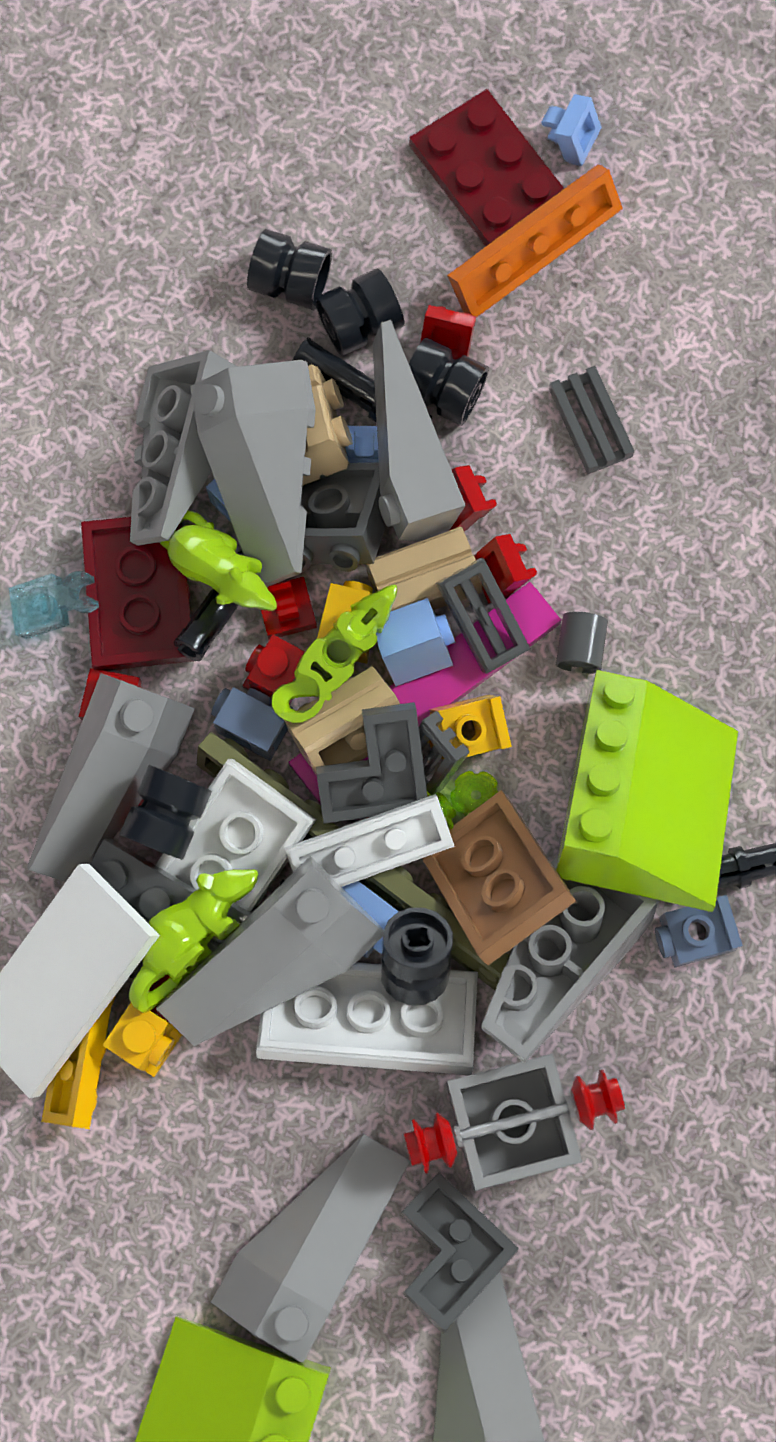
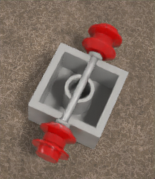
[404,1053,625,1191]

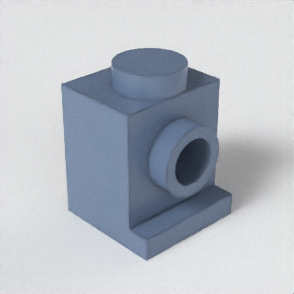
[211,687,293,761]
[655,895,743,968]

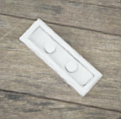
[285,794,454,887]

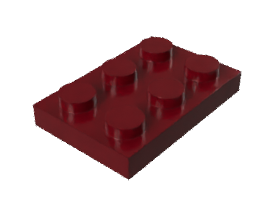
[409,89,565,246]
[81,517,193,671]

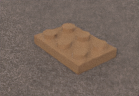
[422,790,576,965]

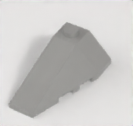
[373,320,466,541]
[130,350,237,545]
[190,360,316,587]
[27,673,195,882]
[481,855,659,1063]
[156,856,384,1046]
[211,1134,410,1363]
[433,1272,545,1442]

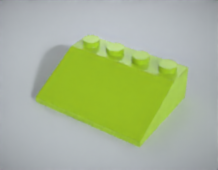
[556,670,738,912]
[135,1316,331,1442]

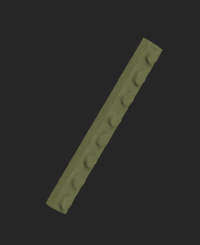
[196,732,510,990]

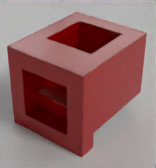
[242,634,305,705]

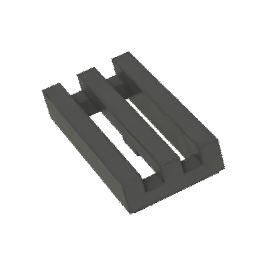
[549,366,635,475]
[436,558,531,674]
[419,711,470,797]

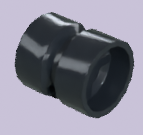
[247,229,332,310]
[315,268,405,356]
[409,337,489,426]
[120,765,212,860]
[381,908,453,1005]

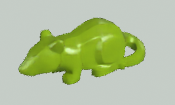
[160,510,277,611]
[271,584,398,723]
[130,869,258,1013]

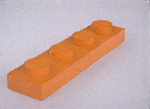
[447,164,623,318]

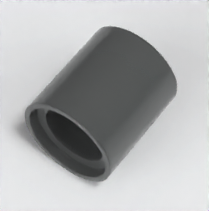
[556,612,608,674]

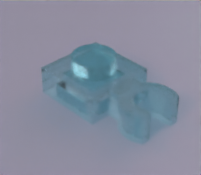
[9,571,99,639]

